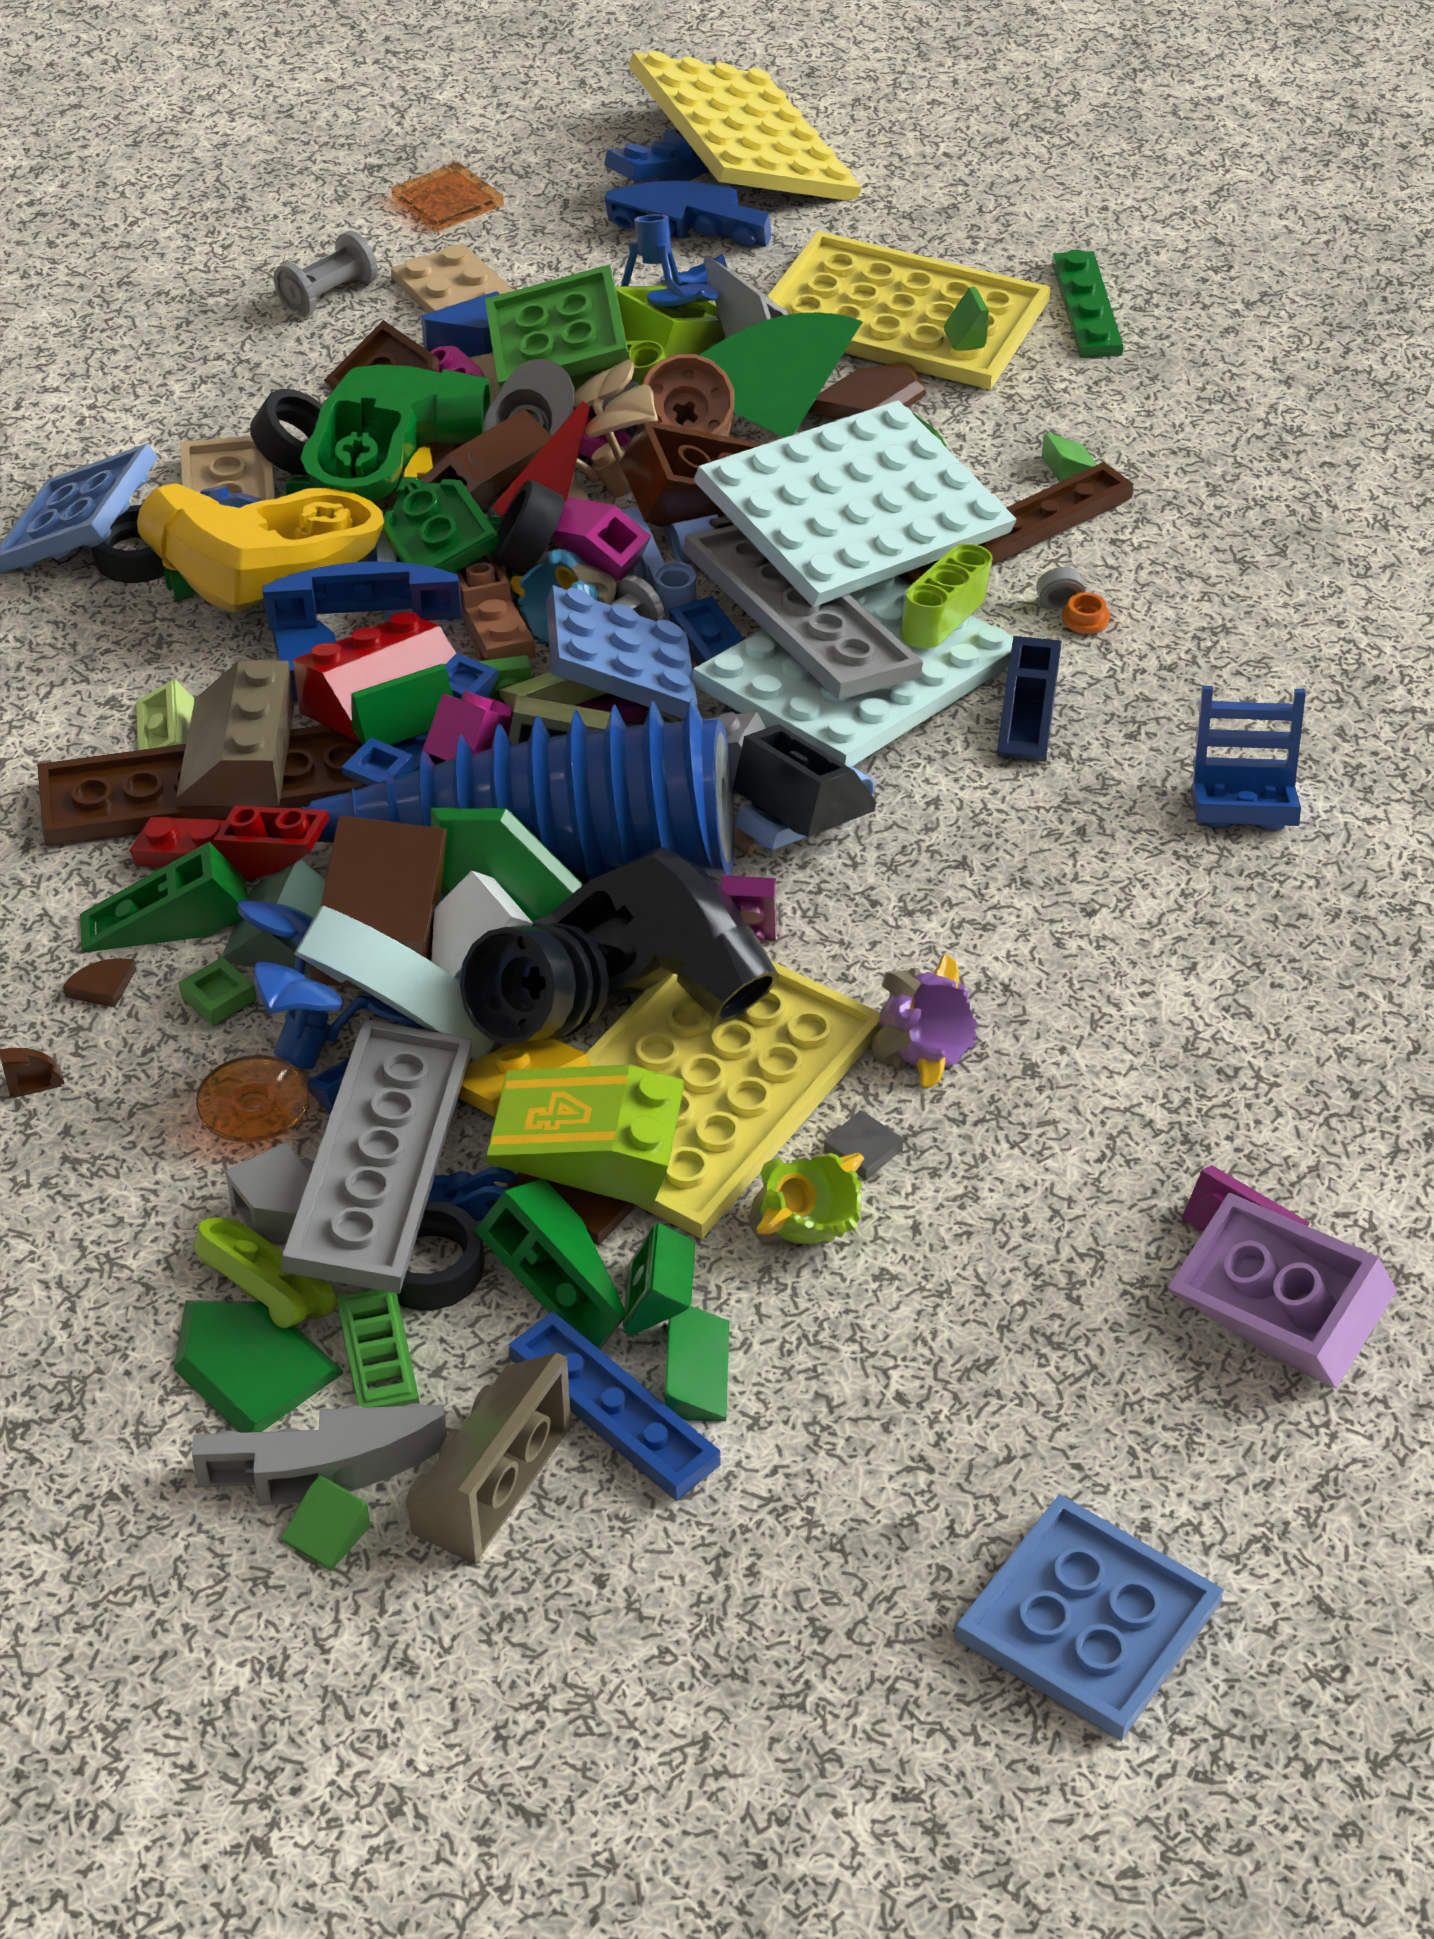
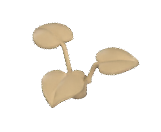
[497,359,658,500]

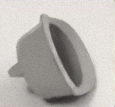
[483,359,574,436]

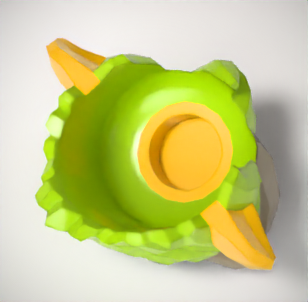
[749,1153,864,1244]

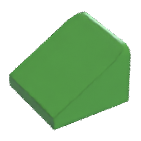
[944,287,989,351]
[1042,433,1097,482]
[281,1475,370,1571]

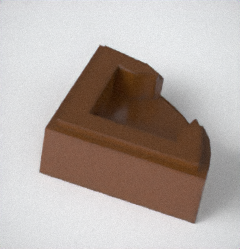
[63,958,136,1008]
[0,1048,65,1098]

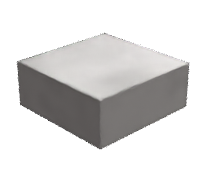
[824,1110,904,1180]

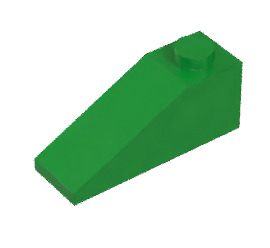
[80,842,248,952]
[475,1179,627,1350]

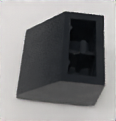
[732,724,877,837]

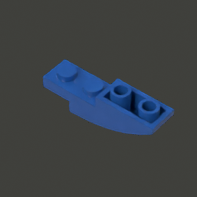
[604,129,709,184]
[604,181,772,247]

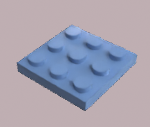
[0,443,158,574]
[546,585,698,719]
[955,1494,1224,1741]

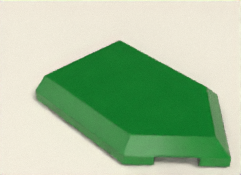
[382,477,500,573]
[431,807,583,922]
[174,1300,343,1433]

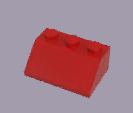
[293,612,456,742]

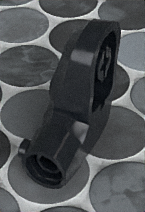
[532,847,779,1023]

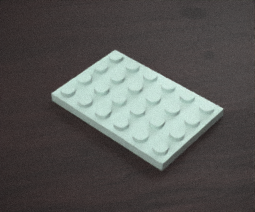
[693,400,1017,607]
[692,576,1013,767]

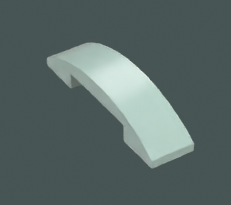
[294,906,495,1063]

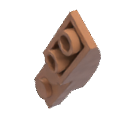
[454,553,536,661]

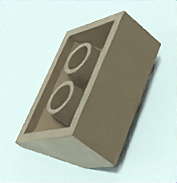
[176,659,294,806]
[406,1352,571,1564]

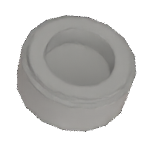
[1036,567,1085,609]

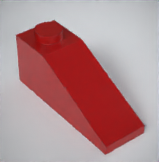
[491,401,590,517]

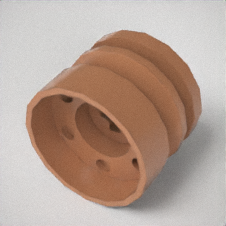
[638,354,734,437]

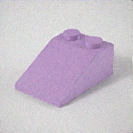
[1168,1193,1397,1388]

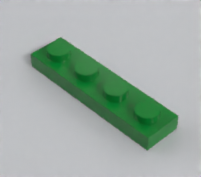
[1052,249,1123,358]

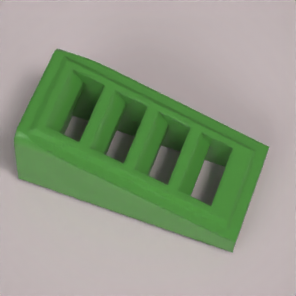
[337,1289,420,1408]

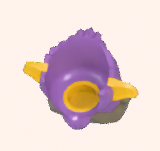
[872,954,978,1088]

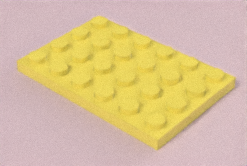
[628,51,862,201]
[768,231,1050,390]
[586,961,882,1239]

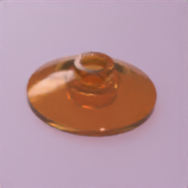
[196,1055,309,1143]

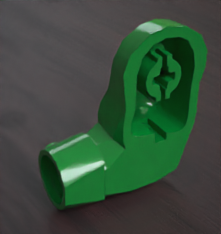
[300,365,491,503]

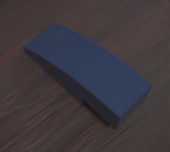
[997,636,1062,762]

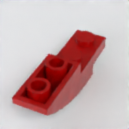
[129,806,330,880]

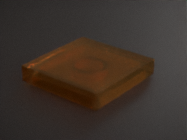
[391,161,504,232]

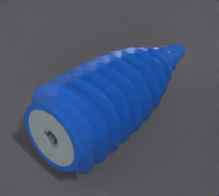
[301,698,734,881]

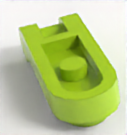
[193,1217,336,1328]

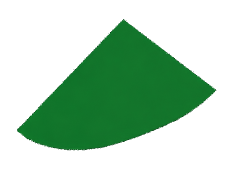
[699,312,863,438]

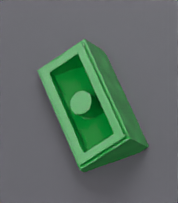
[351,663,453,745]
[622,1223,695,1336]
[665,1306,730,1421]

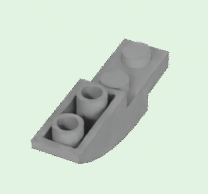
[192,1403,447,1506]

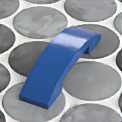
[263,561,462,630]
[342,653,498,786]

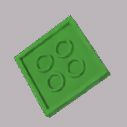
[485,264,630,390]

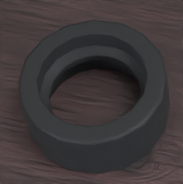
[250,389,323,476]
[490,480,564,575]
[92,505,164,583]
[397,1201,485,1311]

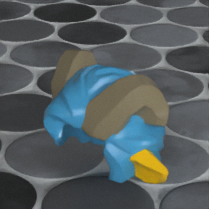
[511,549,617,647]

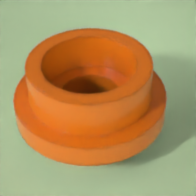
[1062,592,1110,634]

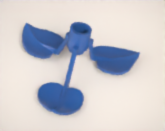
[621,214,728,307]
[236,900,424,1069]

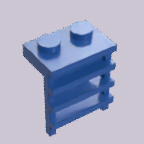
[1191,685,1306,830]

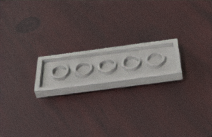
[683,525,923,700]
[282,1019,472,1294]

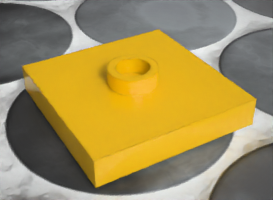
[458,1038,591,1117]

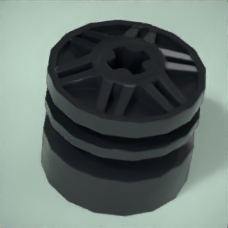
[459,923,609,1045]

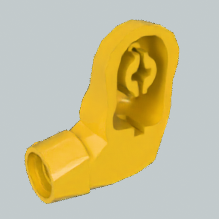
[137,483,384,613]

